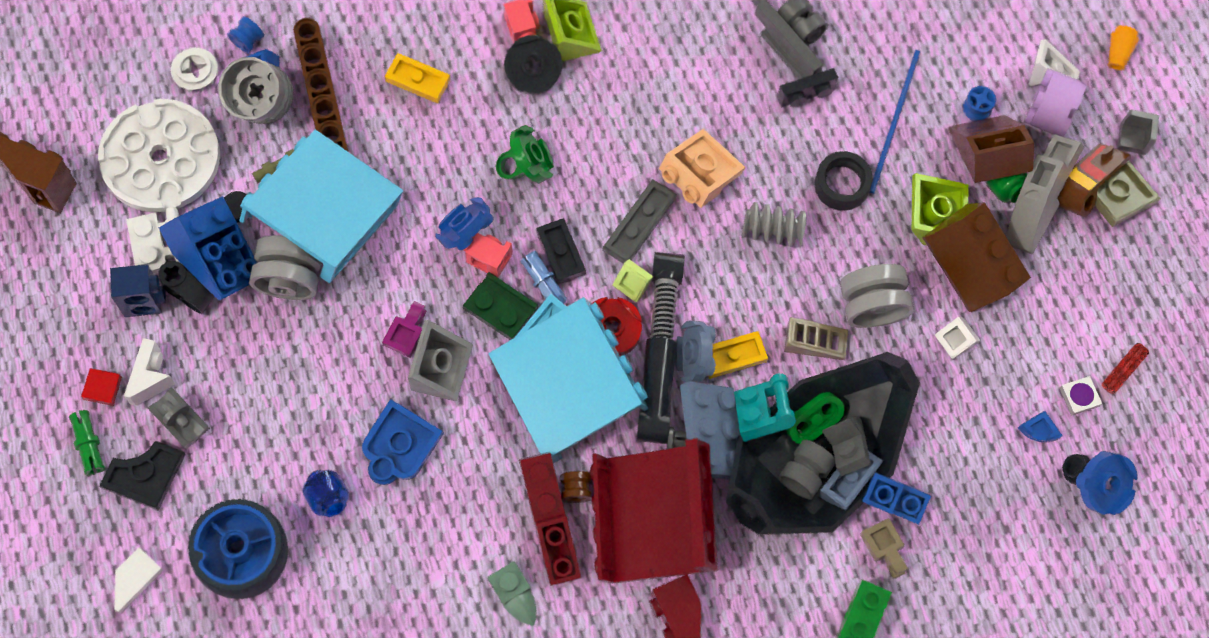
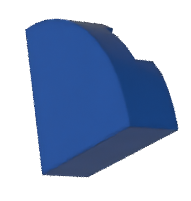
[1018,411,1062,443]

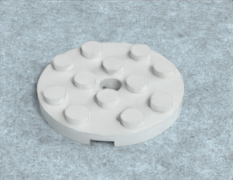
[98,99,220,212]

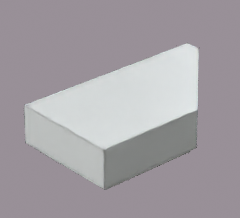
[114,547,163,614]

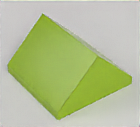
[543,0,602,62]
[911,173,969,245]

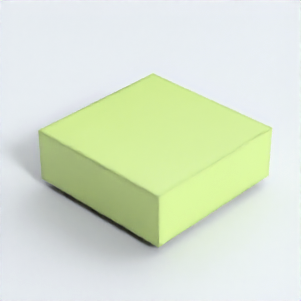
[612,259,653,302]

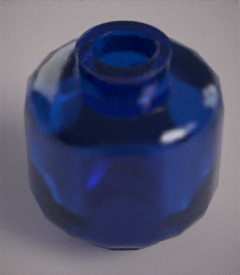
[302,470,349,517]

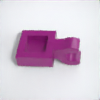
[382,301,427,358]

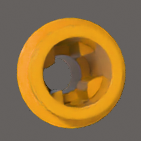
[1108,25,1139,71]

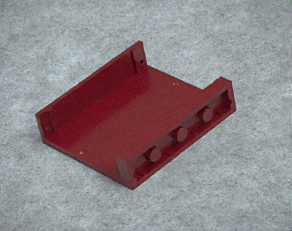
[590,438,718,584]

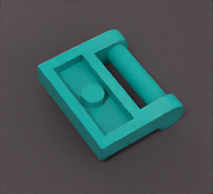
[734,373,796,442]

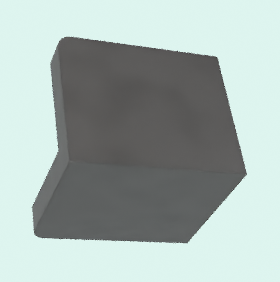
[1117,110,1159,155]

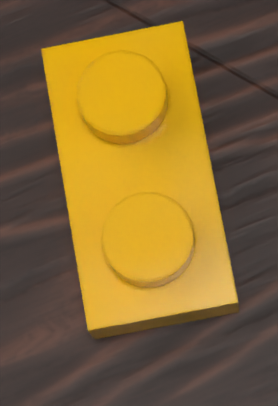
[384,53,450,104]
[708,331,768,379]

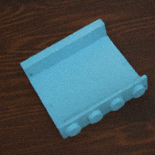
[239,130,403,284]
[488,297,648,463]

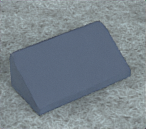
[819,451,883,510]

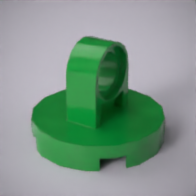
[495,125,554,184]

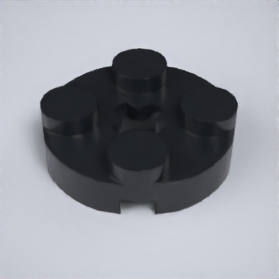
[503,35,562,95]

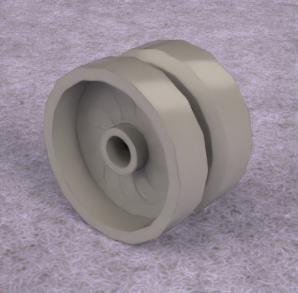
[249,235,322,300]
[840,264,915,328]

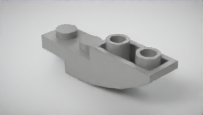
[1006,134,1084,254]

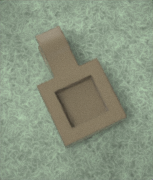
[860,518,908,579]

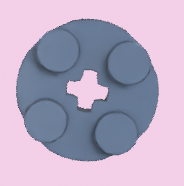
[675,320,716,383]

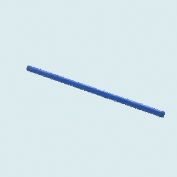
[869,50,920,194]

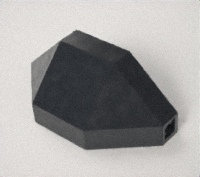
[726,352,920,535]

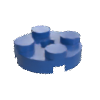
[435,197,494,250]
[1076,451,1138,515]

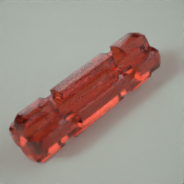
[1102,343,1149,394]

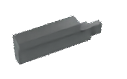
[751,0,824,79]

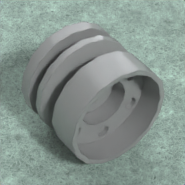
[218,57,293,124]

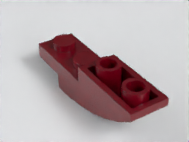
[519,452,581,586]

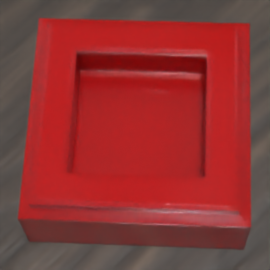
[81,368,122,406]

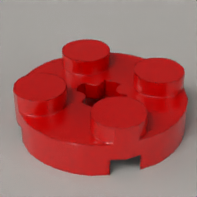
[591,297,642,356]

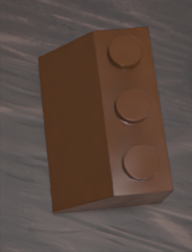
[922,202,1031,312]

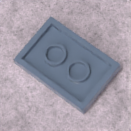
[680,381,740,480]

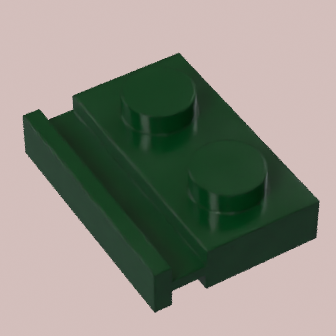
[463,272,538,340]

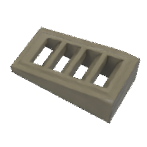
[784,317,848,360]

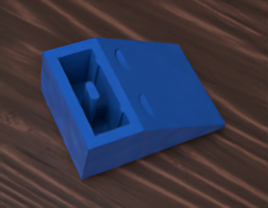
[158,196,258,301]

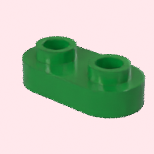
[786,392,844,444]

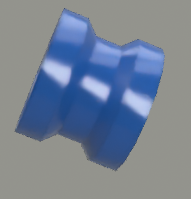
[227,16,265,53]
[963,86,996,121]

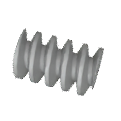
[741,202,806,248]

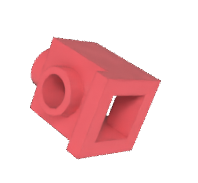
[504,0,540,43]
[464,233,513,278]

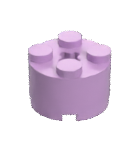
[1024,68,1086,137]

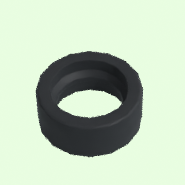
[814,151,873,211]

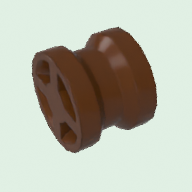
[560,471,592,503]

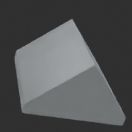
[408,320,473,401]

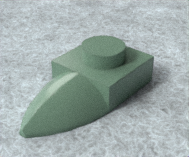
[487,561,536,626]

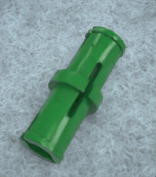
[69,410,105,476]

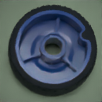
[188,499,288,599]

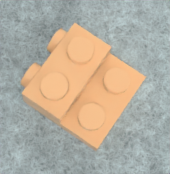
[659,129,745,208]

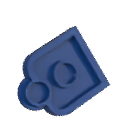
[362,399,444,485]

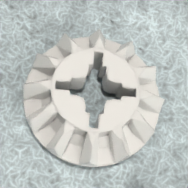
[171,48,218,93]

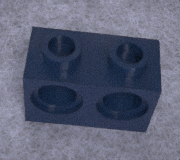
[110,264,166,318]

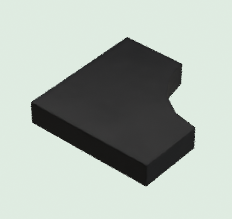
[99,441,186,511]

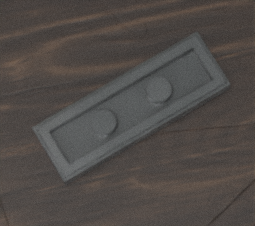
[602,179,677,264]

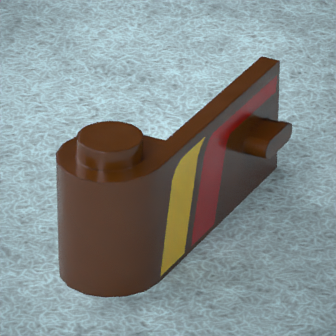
[1057,143,1131,217]

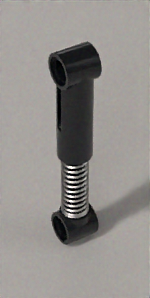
[636,252,685,444]

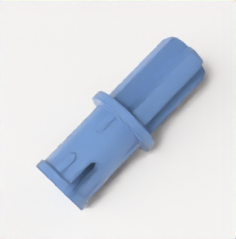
[520,251,567,304]

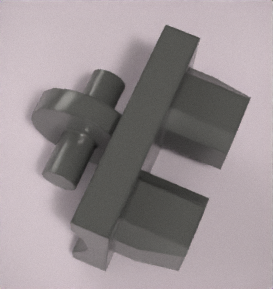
[148,387,210,449]

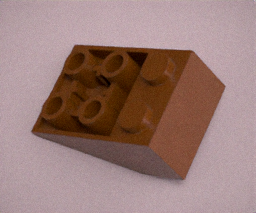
[948,115,1034,183]
[0,132,77,214]

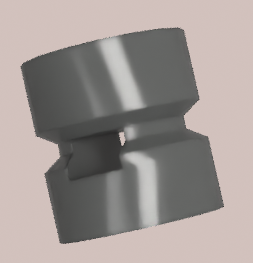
[777,0,829,46]
[778,440,836,499]

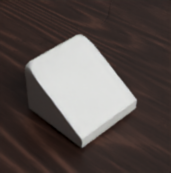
[935,317,981,359]

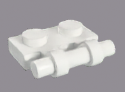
[126,207,179,274]

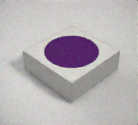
[1059,376,1102,416]

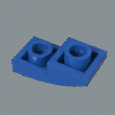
[862,472,931,525]

